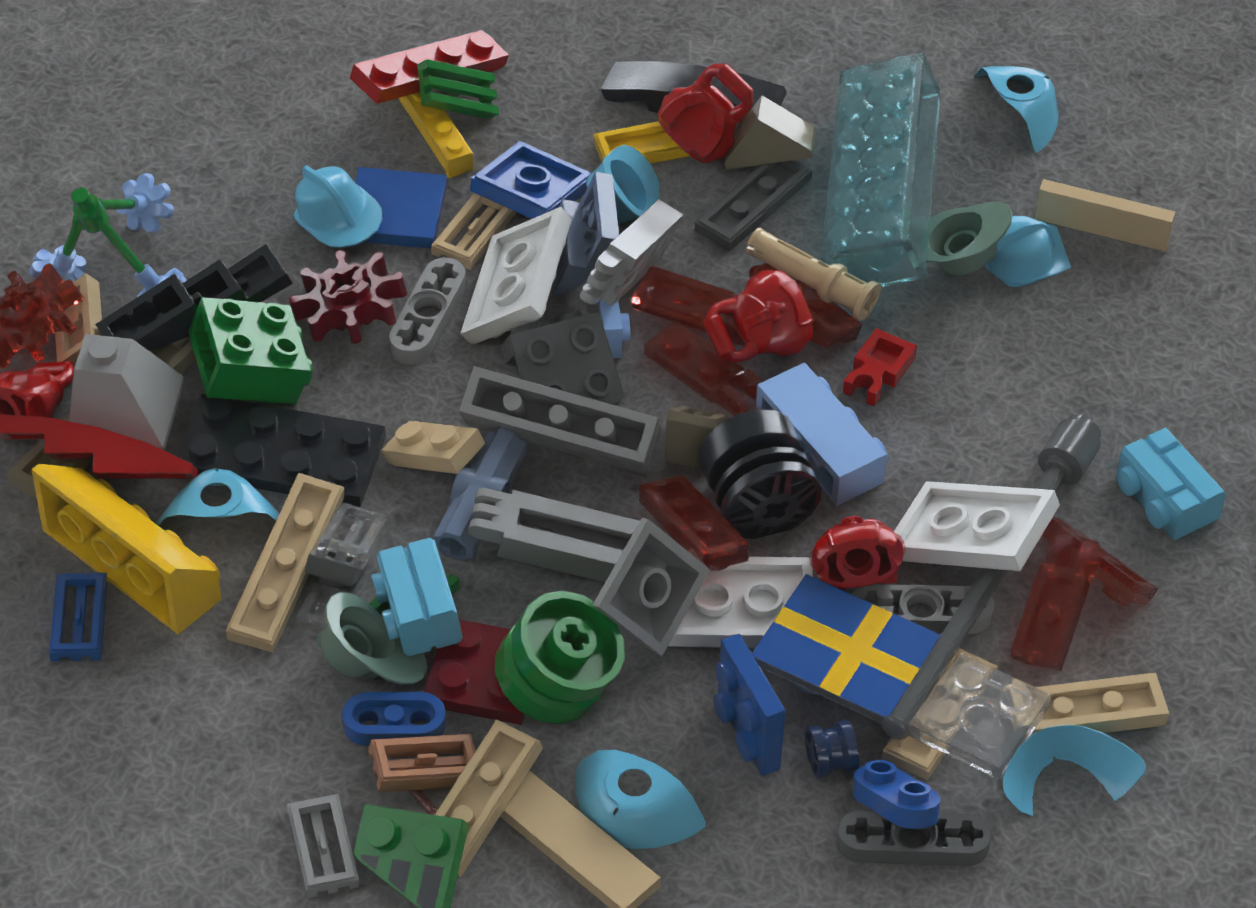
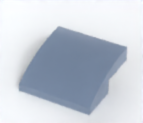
[553,171,619,295]

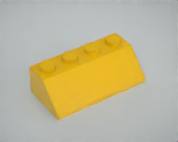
[31,464,222,634]

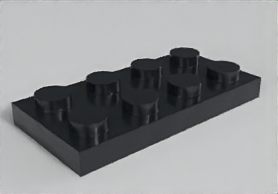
[176,394,386,507]

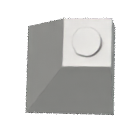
[69,334,184,451]
[593,518,710,656]

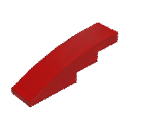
[0,414,198,479]

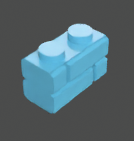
[1116,427,1226,540]
[371,538,463,657]

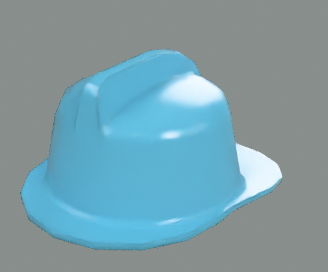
[586,145,659,224]
[294,165,383,248]
[984,216,1071,287]

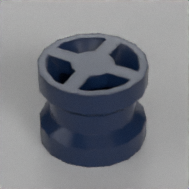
[805,720,859,778]

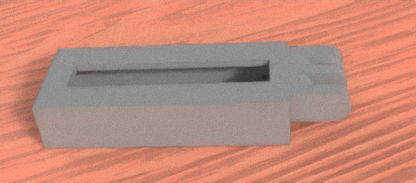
[580,199,684,306]
[468,488,640,582]

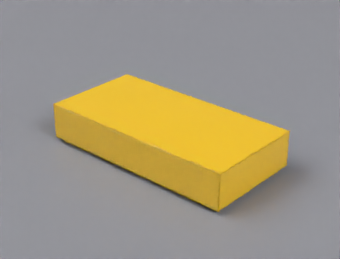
[594,121,690,164]

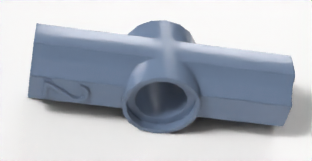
[433,427,527,561]

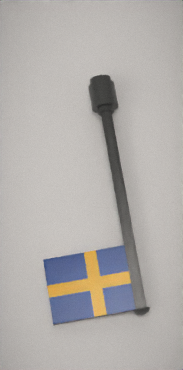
[752,415,1101,740]

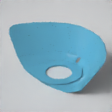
[974,66,1059,153]
[155,468,280,526]
[1003,725,1146,816]
[575,749,706,849]

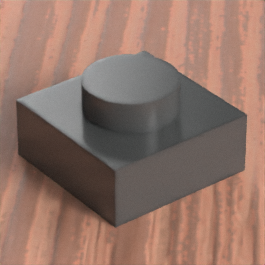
[304,543,369,588]

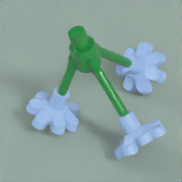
[29,173,187,297]

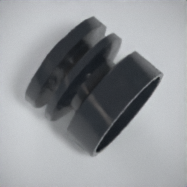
[699,409,822,539]

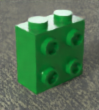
[188,297,313,404]

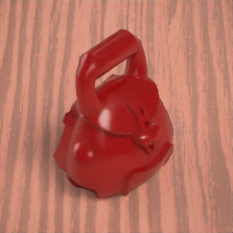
[658,63,753,163]
[703,270,814,363]
[0,361,75,418]
[809,515,906,591]

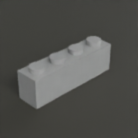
[459,366,662,476]

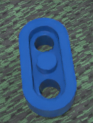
[342,692,446,746]
[853,760,941,829]

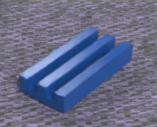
[49,573,108,662]

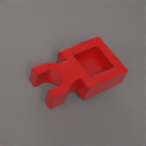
[843,328,917,407]

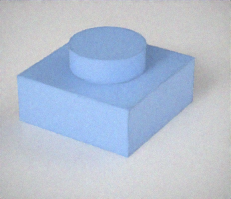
[599,299,631,359]

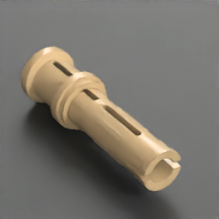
[746,228,881,321]

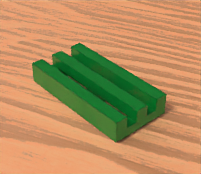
[417,59,499,119]

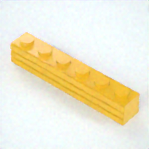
[398,90,474,178]

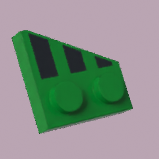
[353,804,469,908]

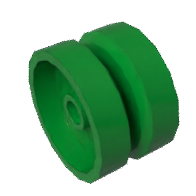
[495,591,625,724]

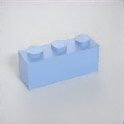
[756,362,888,506]

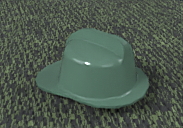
[914,201,1013,276]
[316,592,427,685]

